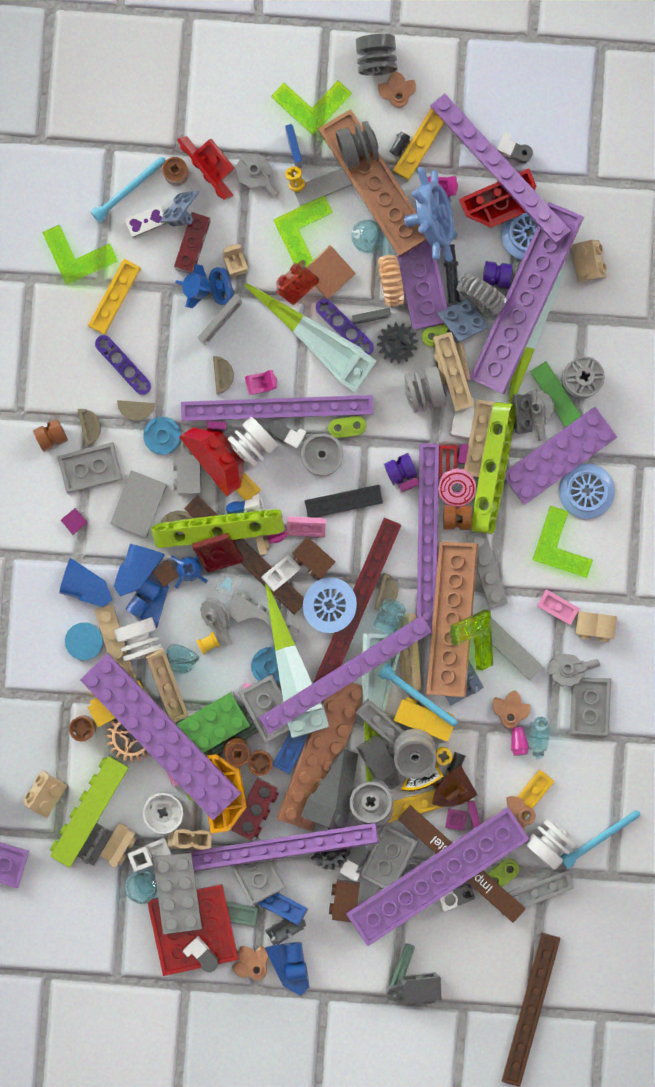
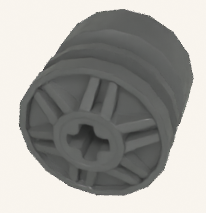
[356,34,398,76]
[335,121,379,170]

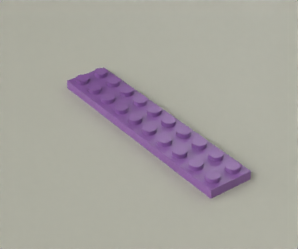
[470,202,585,394]
[80,653,241,820]
[346,806,529,946]

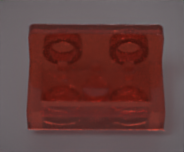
[276,259,319,305]

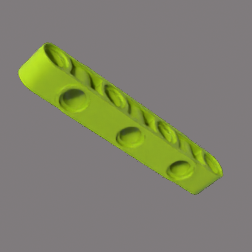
[471,402,516,535]
[151,509,285,548]

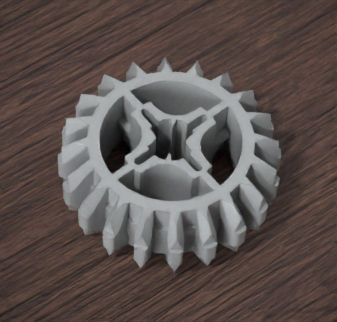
[457,274,507,315]

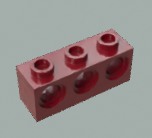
[174,212,211,274]
[231,777,279,841]

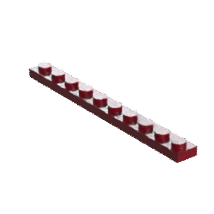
[313,517,401,683]

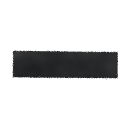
[304,485,383,518]

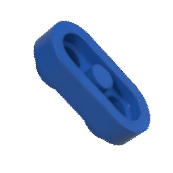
[209,267,234,305]

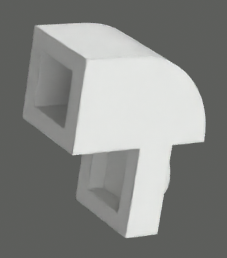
[128,837,172,872]

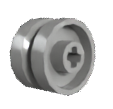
[301,433,343,477]
[394,729,437,779]
[350,782,393,829]

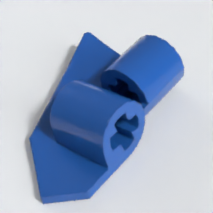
[113,544,165,597]
[59,558,113,607]
[126,569,169,628]
[265,942,310,996]

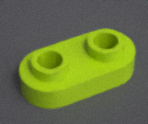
[422,324,449,347]
[328,416,366,438]
[487,859,519,887]

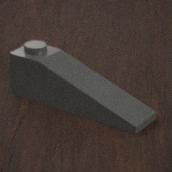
[301,749,358,829]

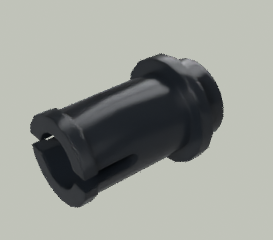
[389,131,410,157]
[447,752,466,774]

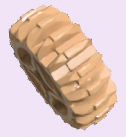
[378,255,404,307]
[106,720,149,762]

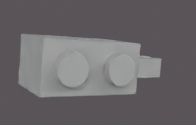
[173,441,201,494]

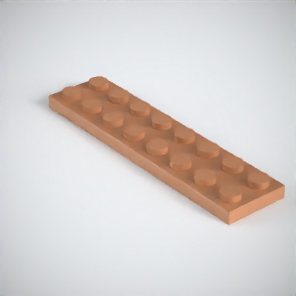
[318,109,427,257]
[426,541,478,698]
[277,682,363,831]

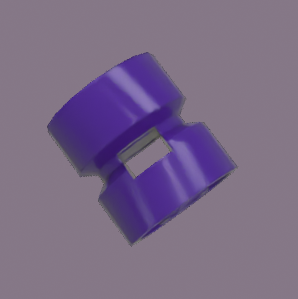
[483,261,512,289]
[384,453,418,486]

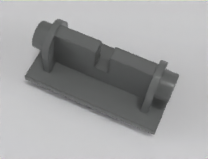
[511,394,532,434]
[78,823,113,866]
[265,919,306,946]

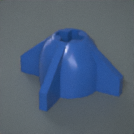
[175,264,212,309]
[170,555,208,589]

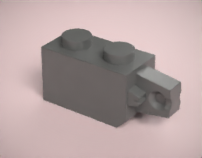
[356,735,401,790]
[386,972,442,1006]

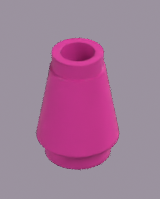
[511,727,530,756]

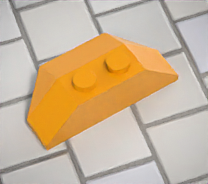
[207,754,247,834]

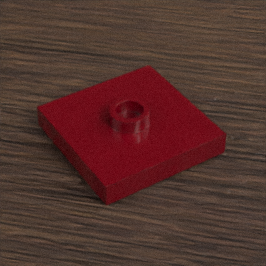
[192,533,243,573]

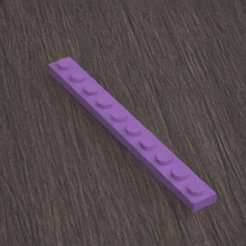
[430,94,571,245]
[181,395,373,421]
[417,443,439,635]
[258,616,432,734]
[191,823,379,872]

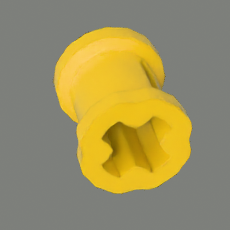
[285,166,306,192]
[196,632,221,655]
[436,747,452,765]

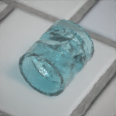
[373,598,407,634]

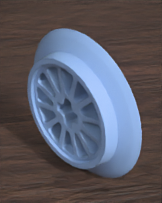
[501,213,537,260]
[559,463,615,519]
[303,578,357,633]

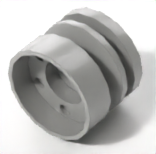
[561,356,605,399]
[404,366,446,413]

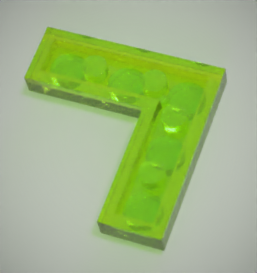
[271,80,352,136]
[273,195,333,272]
[42,224,119,285]
[532,505,593,578]
[450,609,493,671]

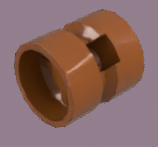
[162,157,189,186]
[33,419,68,452]
[443,505,471,530]
[69,715,96,742]
[224,736,250,767]
[247,749,272,776]

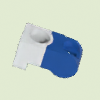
[226,494,265,514]

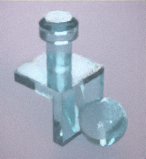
[528,716,549,759]

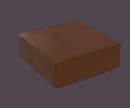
[152,561,178,587]

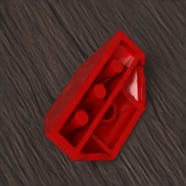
[458,168,537,228]
[179,427,245,497]

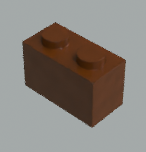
[292,537,336,579]
[329,879,360,923]

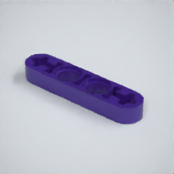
[316,298,374,355]
[95,335,151,395]

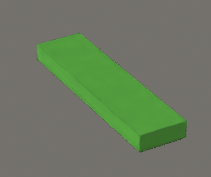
[530,361,581,428]

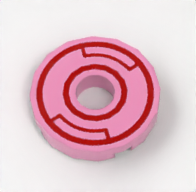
[438,468,477,507]

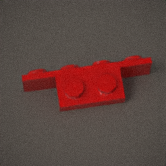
[177,136,235,200]

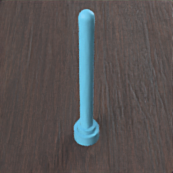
[90,157,166,223]
[378,663,457,726]
[561,810,640,870]

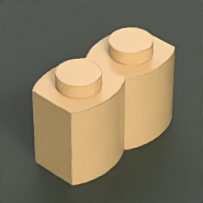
[575,611,617,642]
[167,829,212,850]

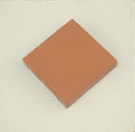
[302,245,356,299]

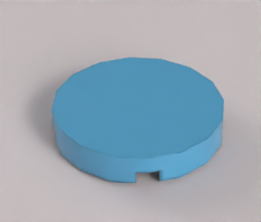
[143,417,182,455]
[65,622,103,660]
[251,647,280,683]

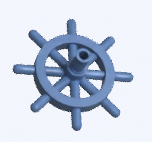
[404,167,458,262]

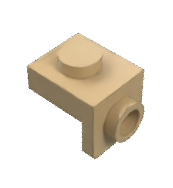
[223,244,248,278]
[243,536,270,556]

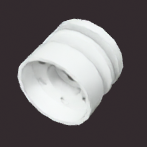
[228,417,279,468]
[114,617,163,661]
[143,792,183,834]
[525,819,576,870]

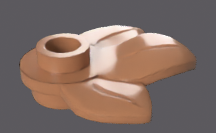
[378,72,416,108]
[493,690,531,728]
[506,796,536,830]
[232,946,268,980]

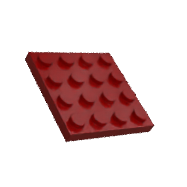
[147,884,239,976]

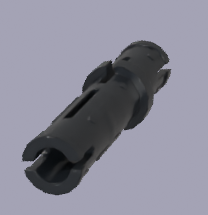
[443,244,461,303]

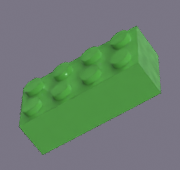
[176,691,251,753]

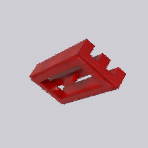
[438,445,458,484]

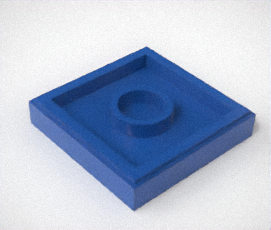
[285,124,302,168]

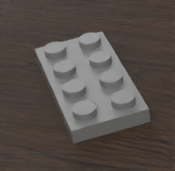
[153,852,202,934]

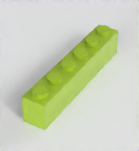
[50,755,130,868]

